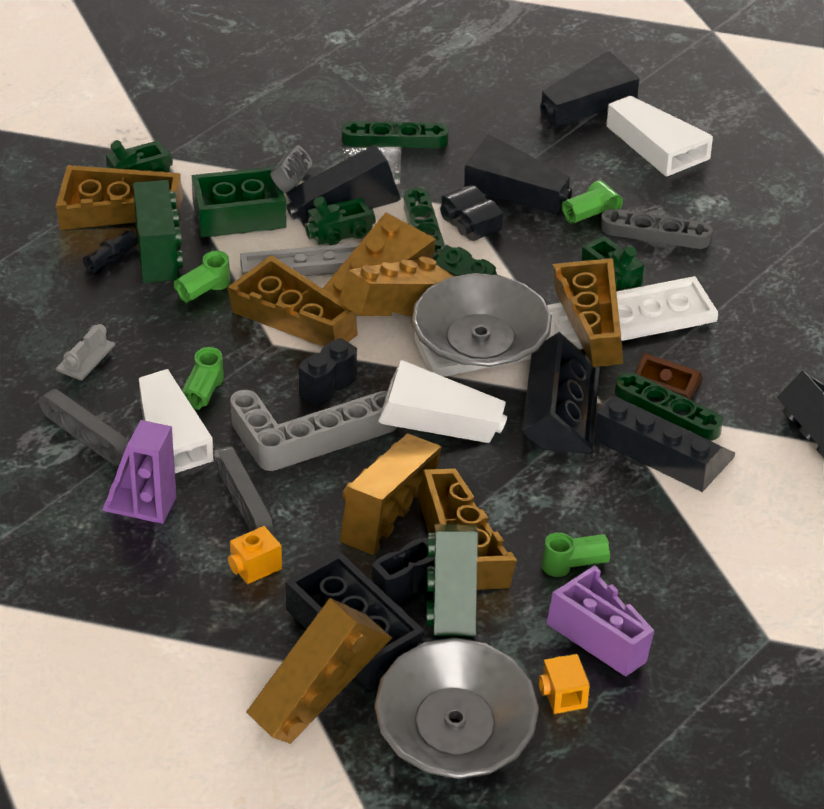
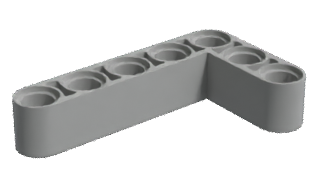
[230,390,398,471]

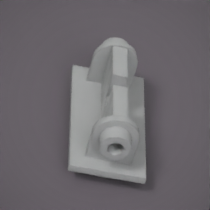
[56,324,115,381]

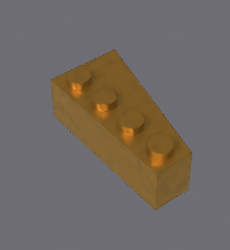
[56,165,183,230]
[323,212,436,317]
[227,255,358,347]
[338,256,455,316]
[553,258,623,367]
[340,433,442,555]
[418,469,517,590]
[246,598,392,744]

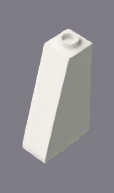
[607,96,713,177]
[378,360,507,443]
[139,369,213,473]

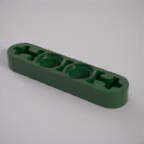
[341,121,449,148]
[404,187,445,260]
[615,372,723,441]

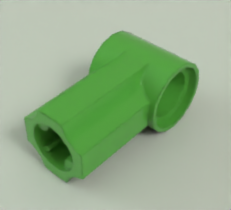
[562,180,623,224]
[174,251,231,303]
[182,347,224,410]
[541,533,610,577]

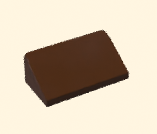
[635,352,703,400]

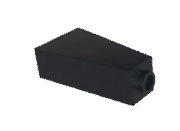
[540,51,639,127]
[464,135,572,215]
[286,144,401,228]

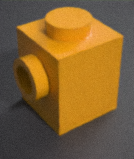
[228,526,282,584]
[538,654,590,714]

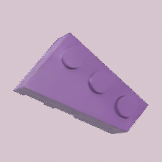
[102,420,176,524]
[546,565,654,677]

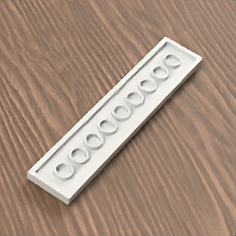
[414,276,718,377]

